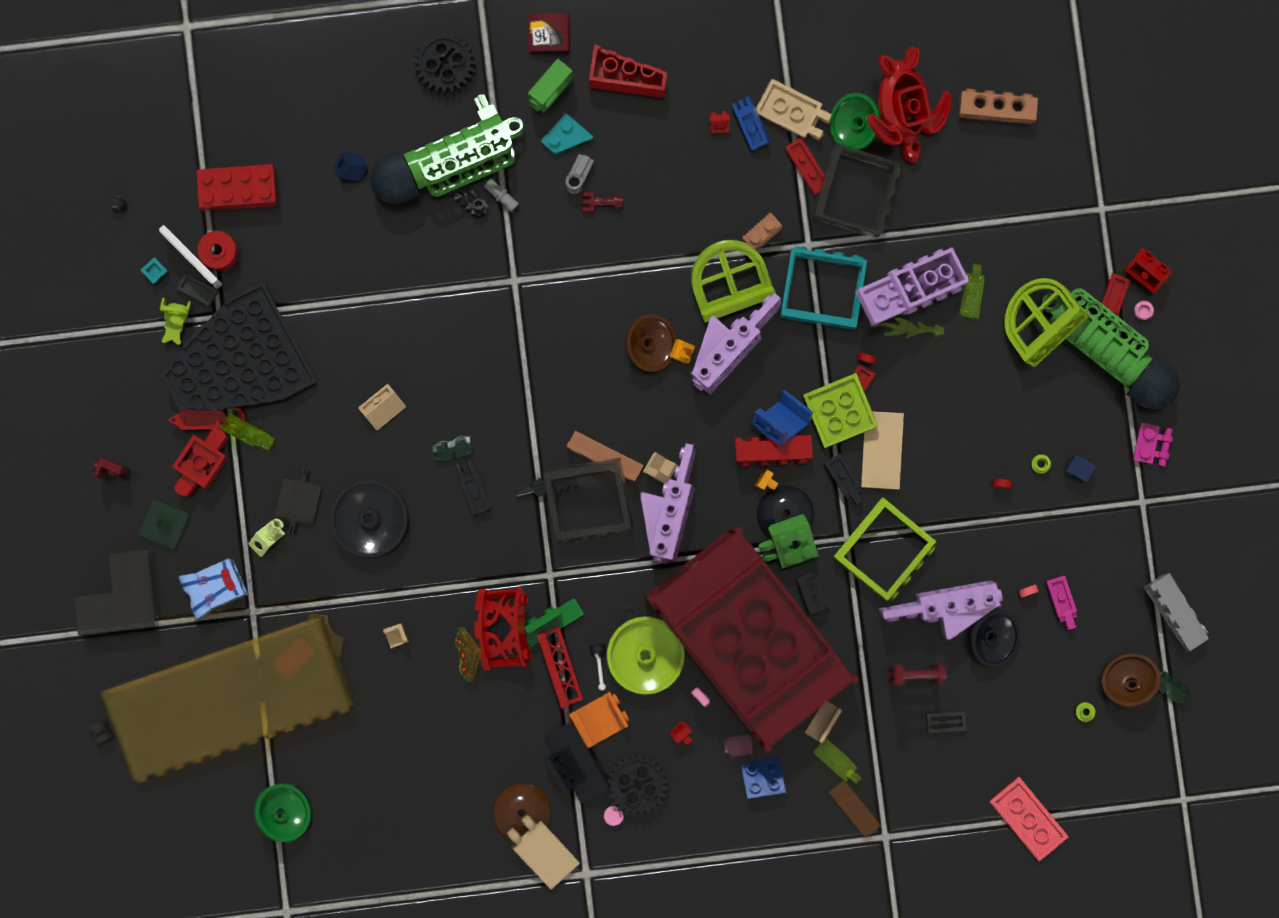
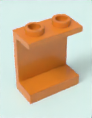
[569,692,630,748]

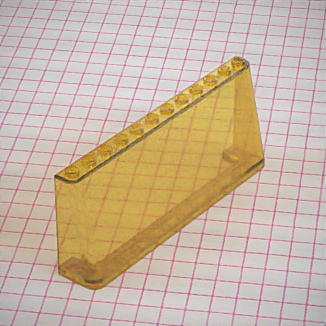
[100,617,354,783]

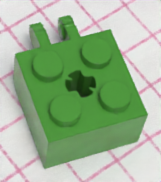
[758,514,819,569]

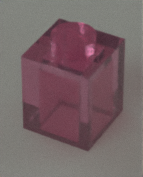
[724,734,753,757]

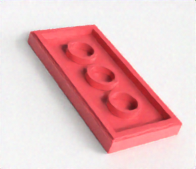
[989,777,1069,862]

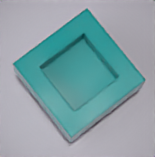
[141,257,168,285]

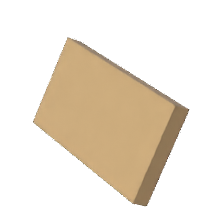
[861,411,904,490]

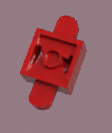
[172,428,229,496]

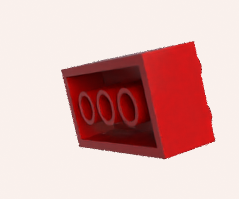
[197,164,278,211]

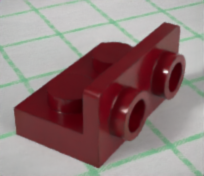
[93,458,129,478]

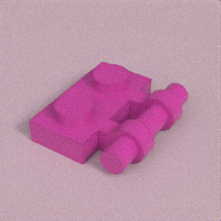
[1133,423,1173,467]

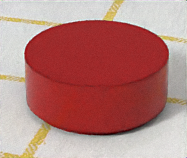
[857,352,877,365]
[993,479,1013,489]

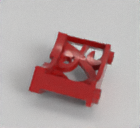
[474,587,532,671]

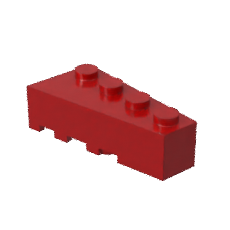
[589,44,667,98]

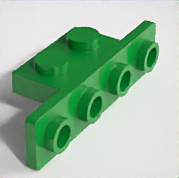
[514,599,584,653]

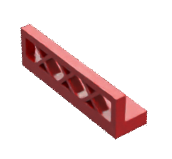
[537,626,583,708]

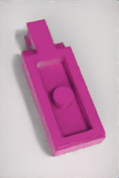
[1046,575,1077,630]

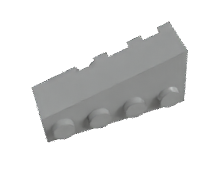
[1143,573,1209,652]

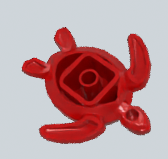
[868,47,951,163]

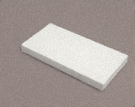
[159,225,223,289]

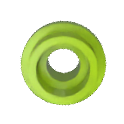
[1031,454,1051,474]
[1076,702,1095,722]

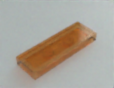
[829,780,881,838]

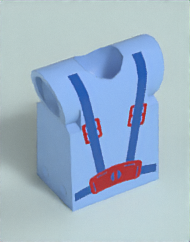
[178,559,248,621]

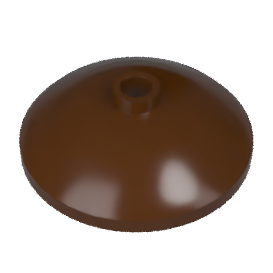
[625,314,677,372]
[1102,653,1161,708]
[493,783,551,840]

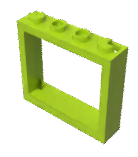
[833,497,936,601]

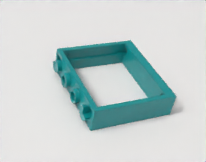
[780,246,867,330]

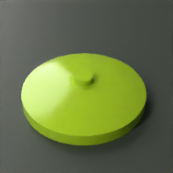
[607,617,684,694]

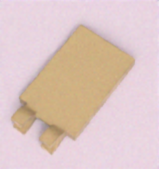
[756,79,832,141]
[507,815,580,889]

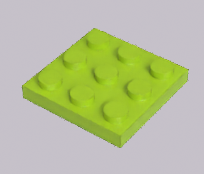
[803,373,878,448]

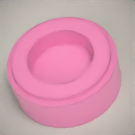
[1134,301,1154,321]
[604,806,623,826]

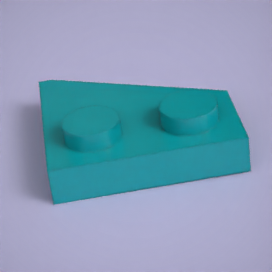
[541,113,593,155]

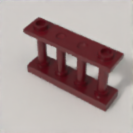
[888,664,946,685]

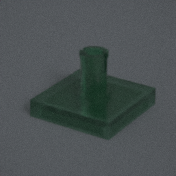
[139,499,190,550]

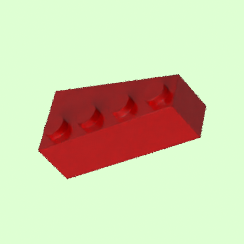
[734,435,813,467]

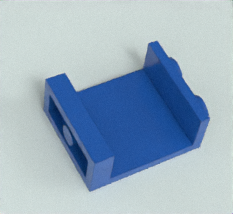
[751,390,813,447]

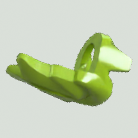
[160,297,191,345]

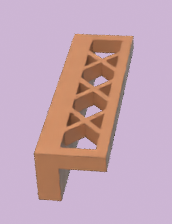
[566,431,644,483]

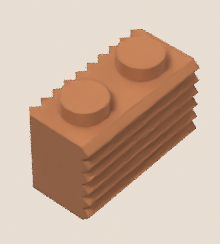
[742,213,782,251]

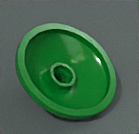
[830,93,881,150]
[254,784,311,842]

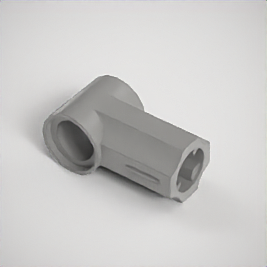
[566,154,594,194]

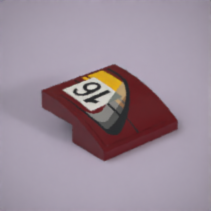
[529,13,570,53]

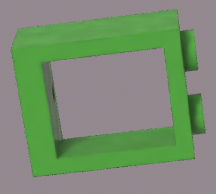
[528,59,573,113]

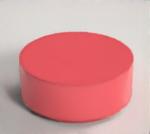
[1019,585,1039,598]

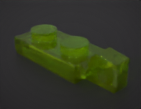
[959,264,985,319]
[220,413,275,451]
[813,738,861,784]

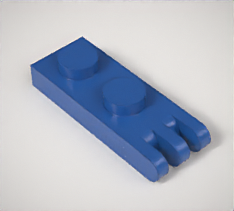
[732,96,770,151]

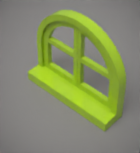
[691,240,776,323]
[1005,278,1090,367]

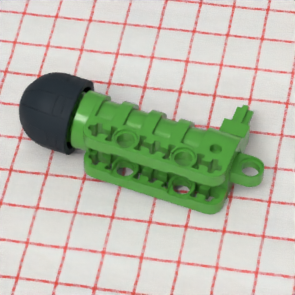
[370,95,524,204]
[1041,288,1180,409]

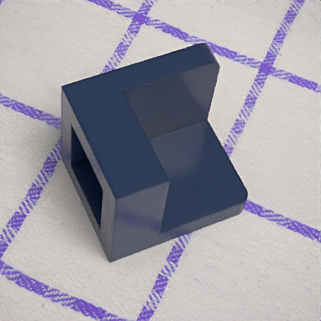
[335,152,368,181]
[1064,455,1096,482]

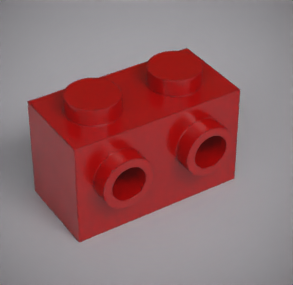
[1124,247,1172,293]

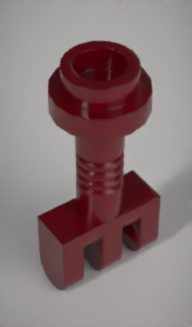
[581,192,623,212]

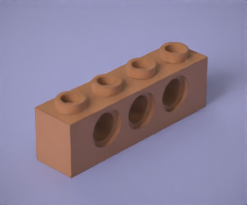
[958,89,1038,124]

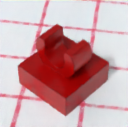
[710,111,729,134]
[669,721,693,746]

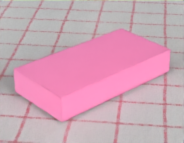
[691,688,710,707]

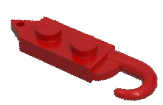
[168,407,246,430]

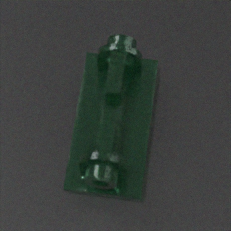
[432,436,473,462]
[1159,670,1191,705]

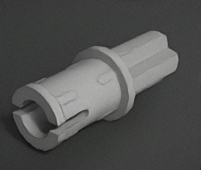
[485,179,519,212]

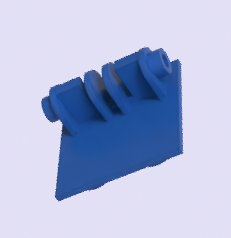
[741,757,786,799]

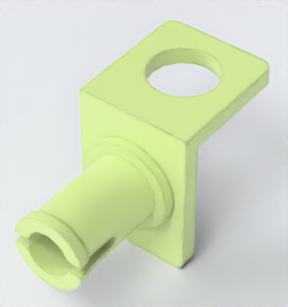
[248,519,285,557]

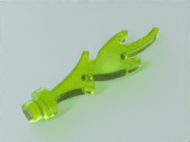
[874,317,944,338]

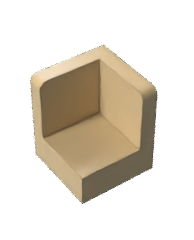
[643,452,677,484]
[383,623,409,648]

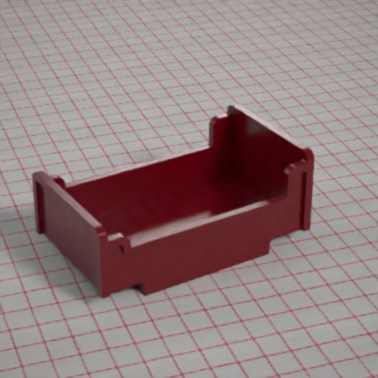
[644,526,859,753]

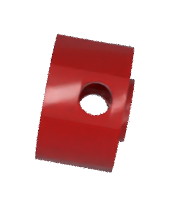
[197,231,239,272]

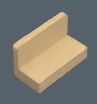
[358,384,406,430]
[804,701,842,743]

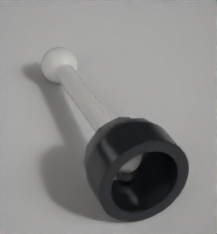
[590,644,606,691]

